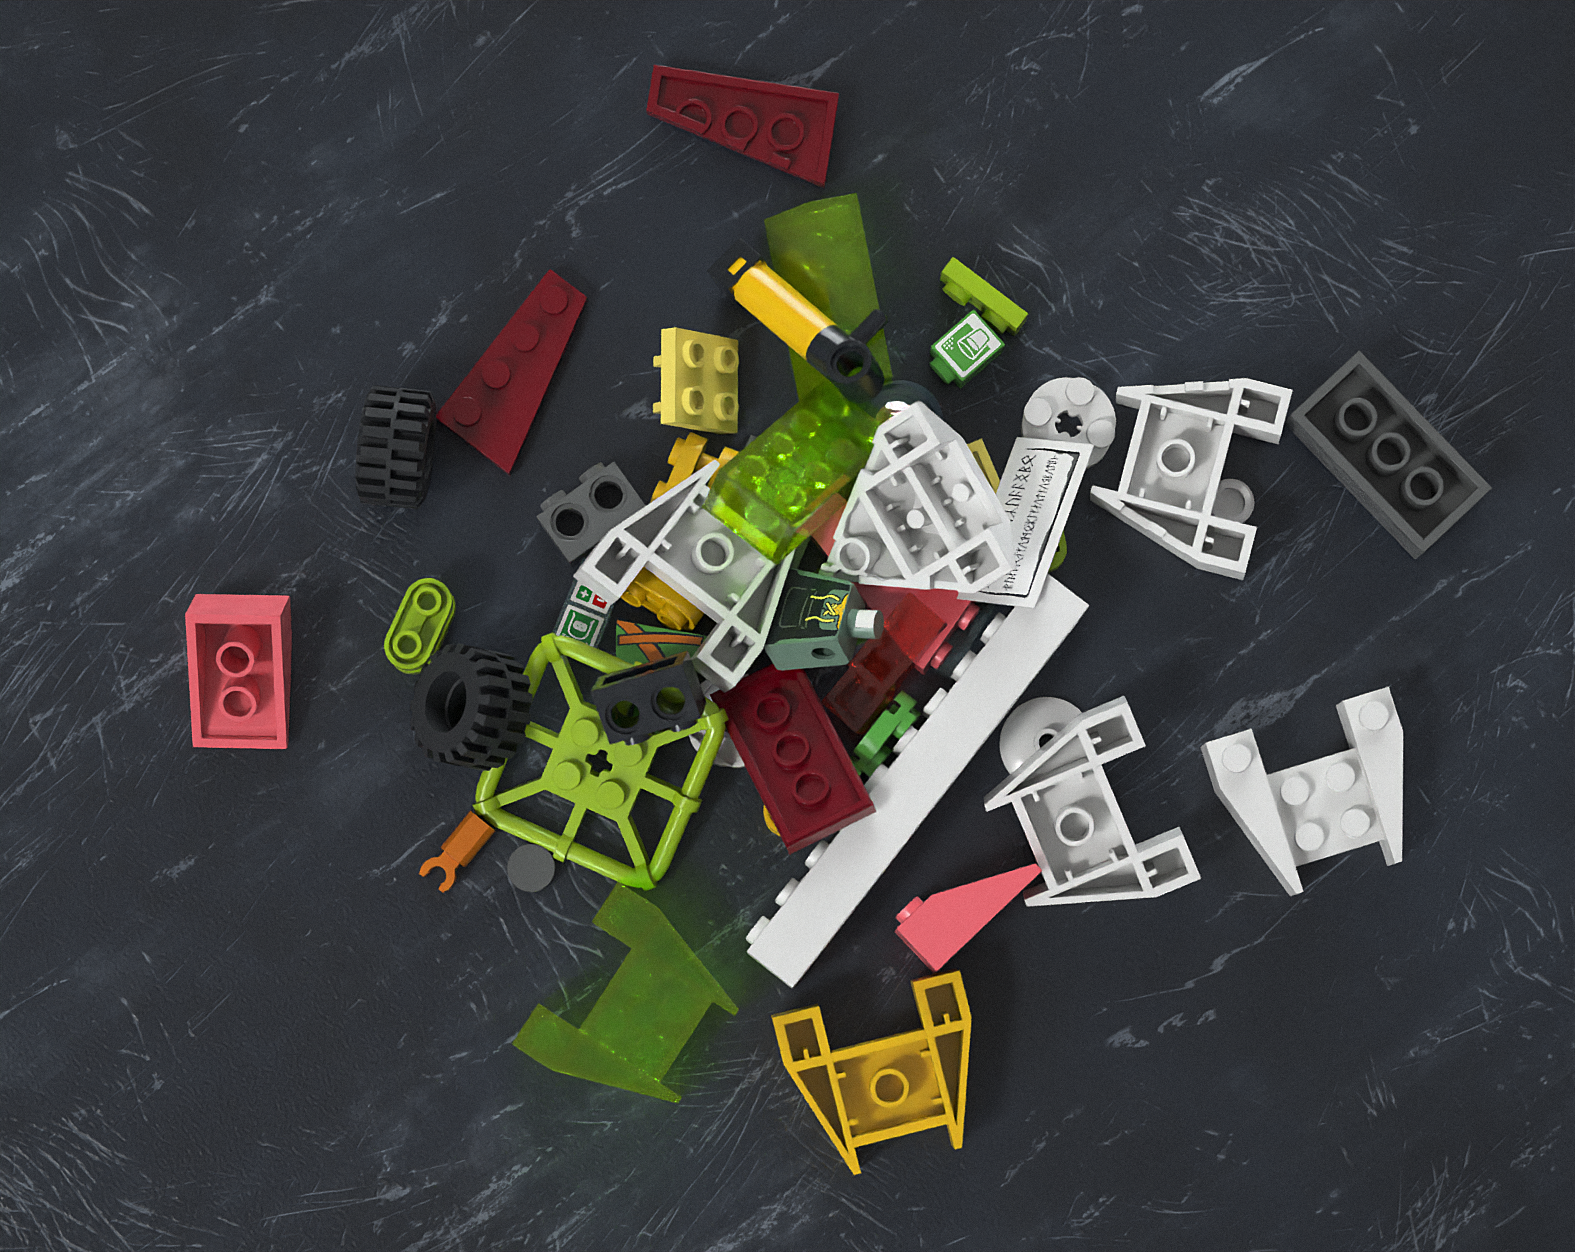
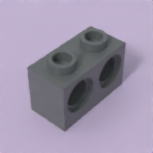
[536,462,646,568]

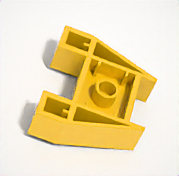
[771,968,972,1175]

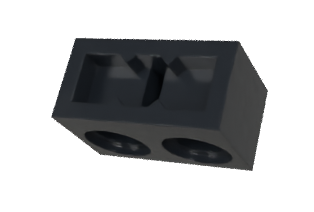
[591,651,707,746]

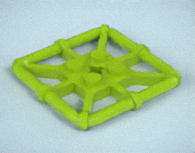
[472,632,729,891]

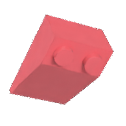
[185,594,292,749]
[895,864,1042,973]

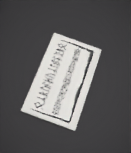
[957,437,1094,608]

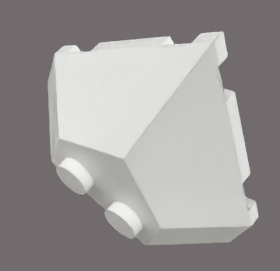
[818,401,1016,593]

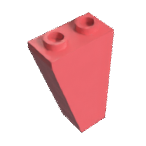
[810,495,981,675]

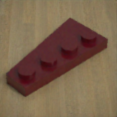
[646,65,839,188]
[436,269,588,476]

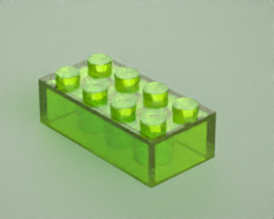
[702,380,881,565]

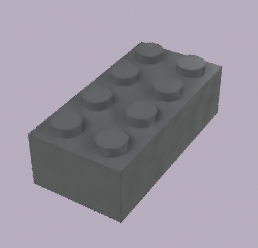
[1284,350,1492,559]

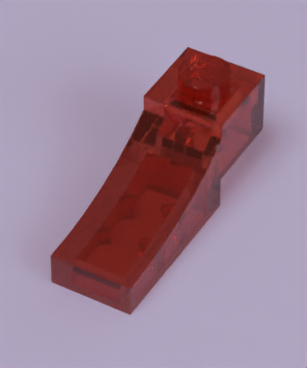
[821,592,948,734]

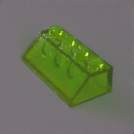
[764,193,893,403]

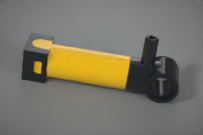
[707,238,888,403]

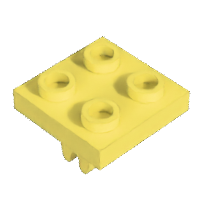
[653,327,739,435]

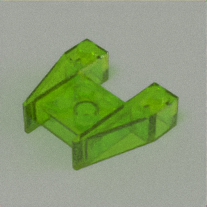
[512,882,739,1103]

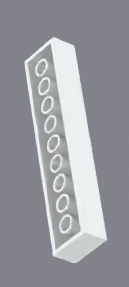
[745,573,1089,989]

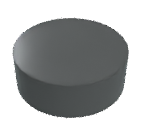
[507,844,556,892]

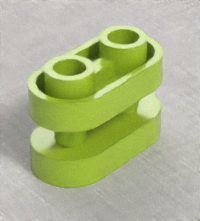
[384,578,456,675]

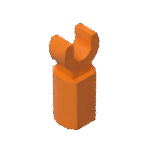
[419,810,495,893]

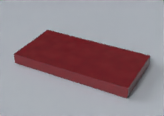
[709,664,877,854]

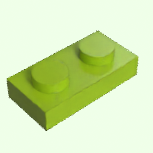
[940,257,1028,337]

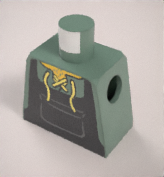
[764,568,884,670]

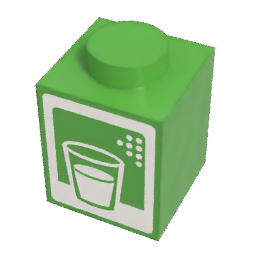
[929,309,1005,389]

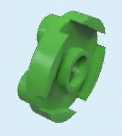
[850,690,921,777]

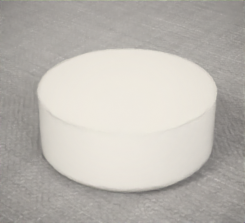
[1211,479,1254,523]

